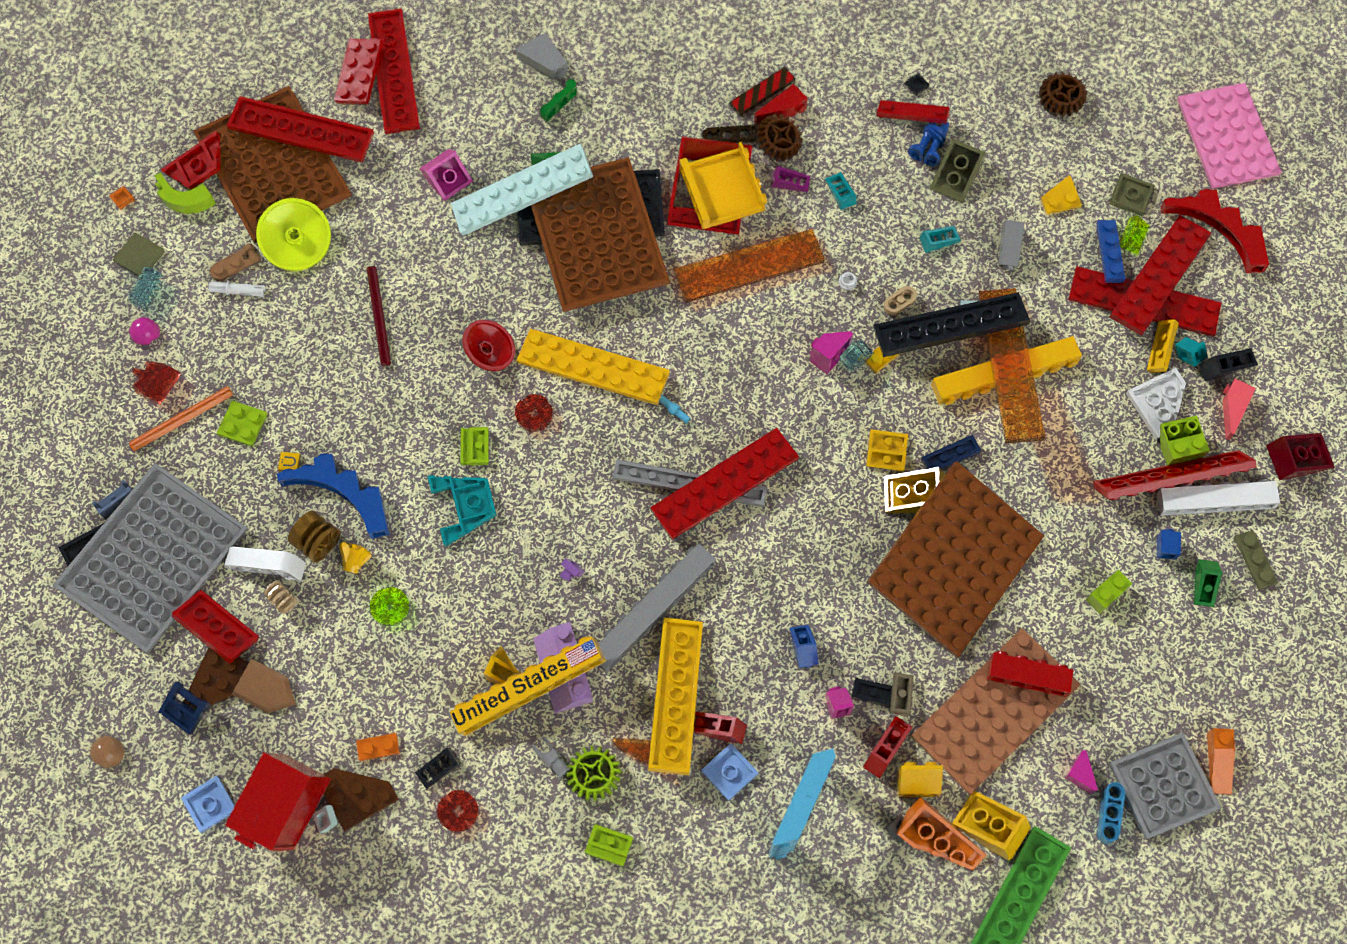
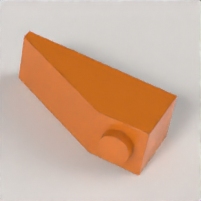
[1207,728,1235,794]

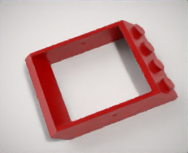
[667,136,753,235]

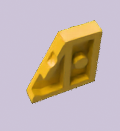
[1041,175,1082,215]

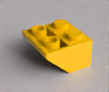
[897,762,943,797]

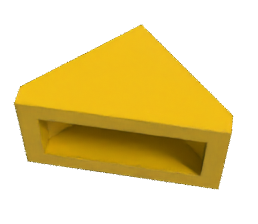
[484,646,522,684]

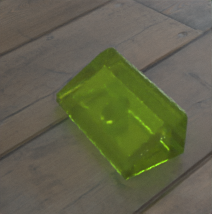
[1119,215,1150,255]

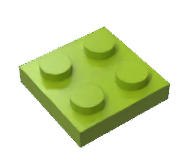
[217,400,268,447]

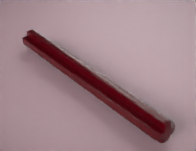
[367,266,391,366]

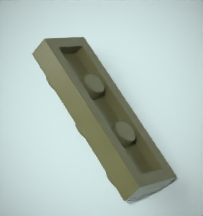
[1234,530,1278,590]

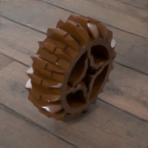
[1039,71,1087,117]
[755,114,803,162]

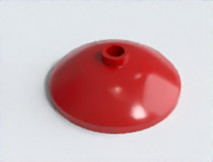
[462,319,515,371]

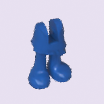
[908,122,949,166]

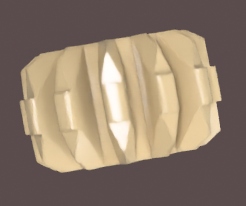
[264,580,297,614]

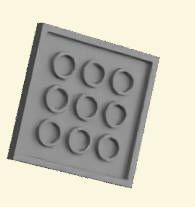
[1109,733,1221,840]

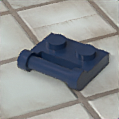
[158,681,210,734]

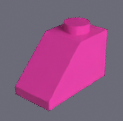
[825,686,854,719]

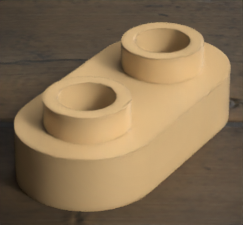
[883,286,917,315]

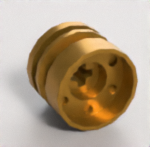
[288,510,341,562]

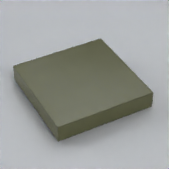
[1109,173,1155,216]
[113,232,165,279]

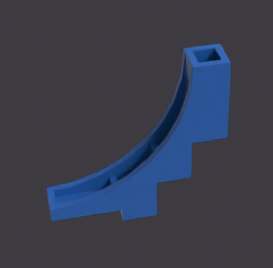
[277,453,390,539]

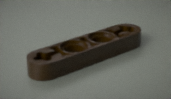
[702,124,760,143]

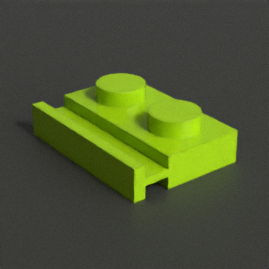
[460,427,489,466]
[584,824,634,867]

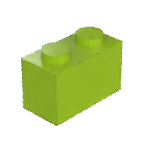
[1086,569,1133,614]

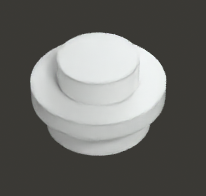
[839,272,857,290]

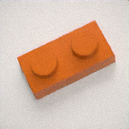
[356,733,400,761]

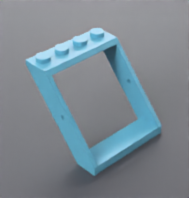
[769,748,836,860]

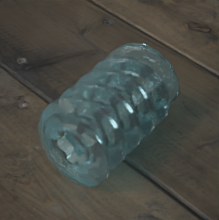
[128,267,164,310]

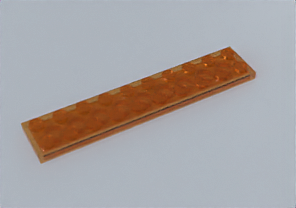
[978,288,1045,444]

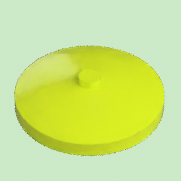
[256,198,331,272]

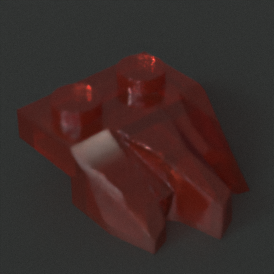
[132,361,181,405]

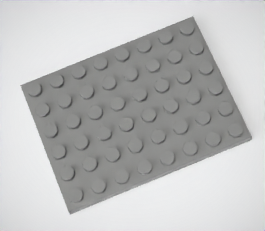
[53,463,248,654]

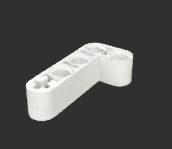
[224,547,306,583]

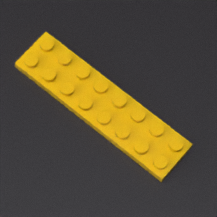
[517,328,670,405]
[648,617,703,776]

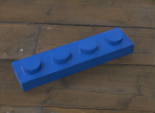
[1096,220,1125,283]

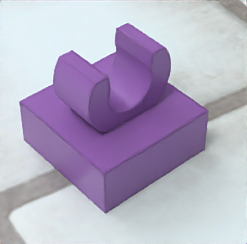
[560,558,585,581]

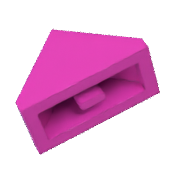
[1065,750,1098,794]

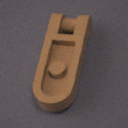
[210,243,261,281]

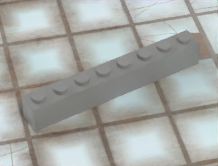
[598,544,716,674]

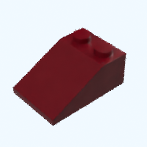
[1266,433,1335,480]

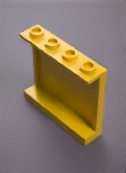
[680,142,767,229]

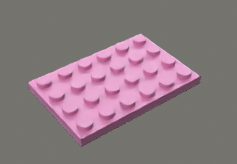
[1177,83,1281,189]

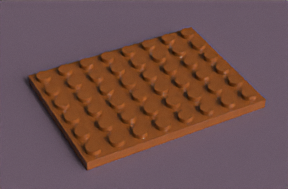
[193,86,352,243]
[531,157,670,312]
[866,461,1044,657]

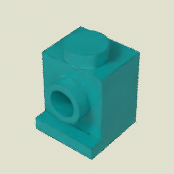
[1175,337,1208,367]

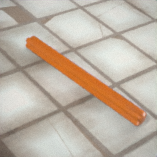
[129,387,233,451]

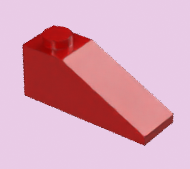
[753,84,808,124]
[693,711,747,744]
[863,716,913,779]

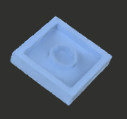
[701,743,759,801]
[181,776,235,833]

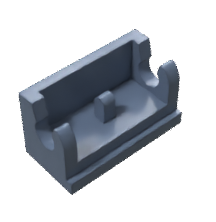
[91,480,132,520]

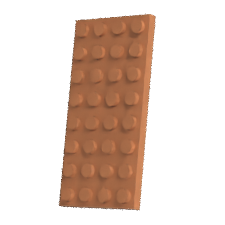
[911,628,1081,795]

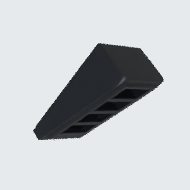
[415,748,462,789]

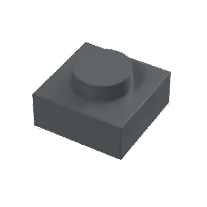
[885,814,904,844]

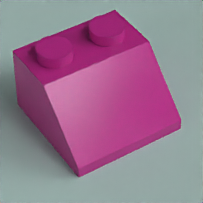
[419,149,473,201]
[809,331,853,374]

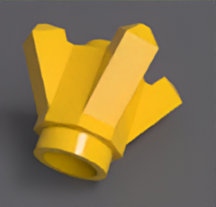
[339,542,372,574]

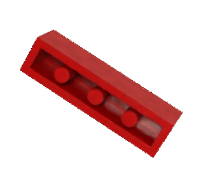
[986,651,1074,697]

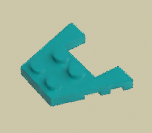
[427,475,497,547]

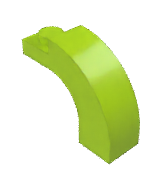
[154,172,216,214]

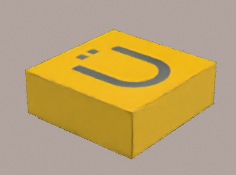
[278,452,301,472]

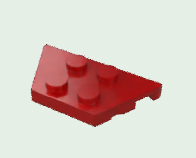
[161,131,220,190]

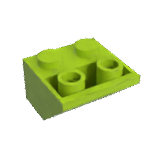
[1160,415,1210,465]

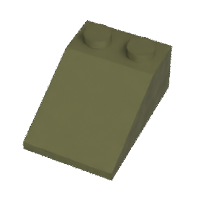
[930,138,987,203]

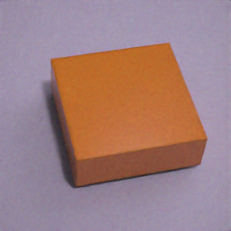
[109,186,135,210]

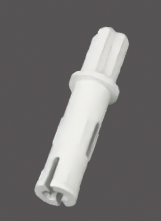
[209,281,265,297]

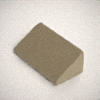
[890,672,914,717]

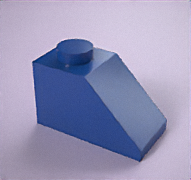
[789,624,819,668]

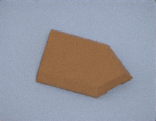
[232,659,296,713]

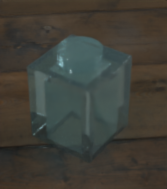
[839,339,873,371]

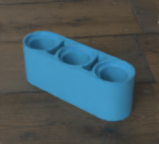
[1097,782,1125,844]

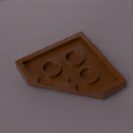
[183,647,249,708]
[323,768,399,832]

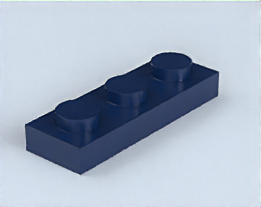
[921,434,982,470]

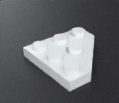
[1126,368,1186,440]

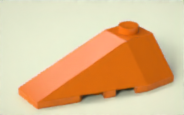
[897,796,987,870]

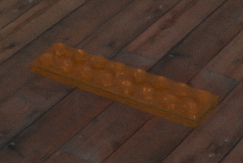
[674,229,825,303]

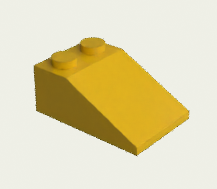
[884,467,945,514]
[952,791,1031,861]

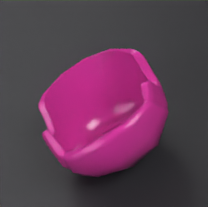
[129,317,160,345]

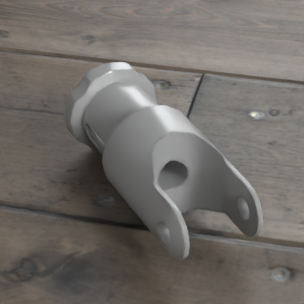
[532,737,572,781]

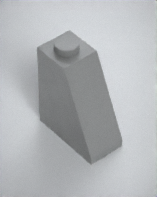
[515,33,568,79]
[998,220,1025,270]

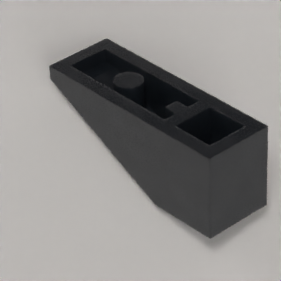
[1198,348,1258,381]

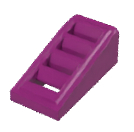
[771,166,810,192]

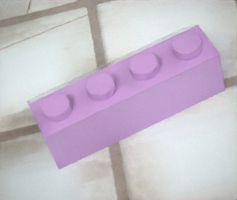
[533,622,593,713]

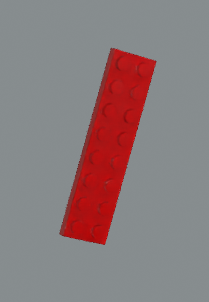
[368,8,420,135]
[227,96,374,163]
[1109,215,1212,336]
[1068,266,1222,337]
[650,427,799,540]
[1093,450,1256,500]

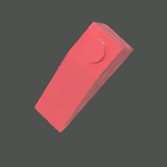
[1222,378,1256,440]

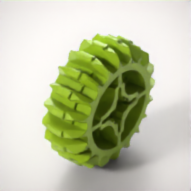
[566,745,621,802]

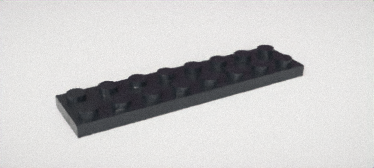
[873,292,1030,357]

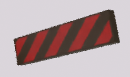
[729,67,796,117]

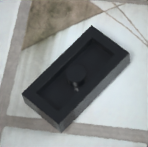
[851,678,892,707]

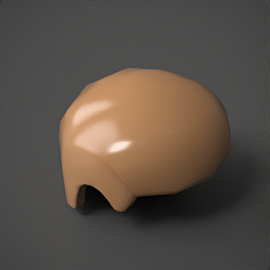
[90,736,125,768]

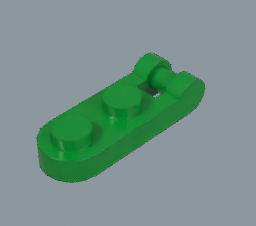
[540,79,577,121]

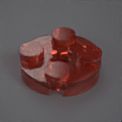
[515,394,553,432]
[437,790,479,833]

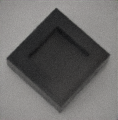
[905,73,930,96]

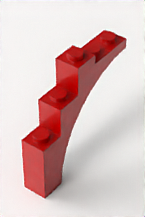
[1160,189,1269,273]

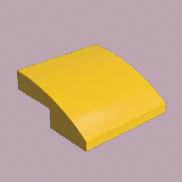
[866,429,908,471]

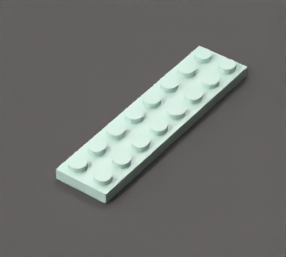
[451,144,593,235]

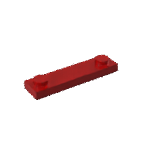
[876,100,950,124]

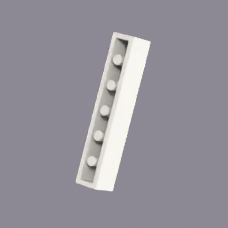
[1156,479,1280,516]

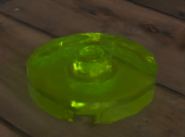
[370,587,409,626]

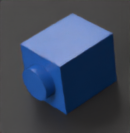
[1157,529,1181,560]

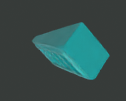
[825,172,857,210]
[919,226,961,253]

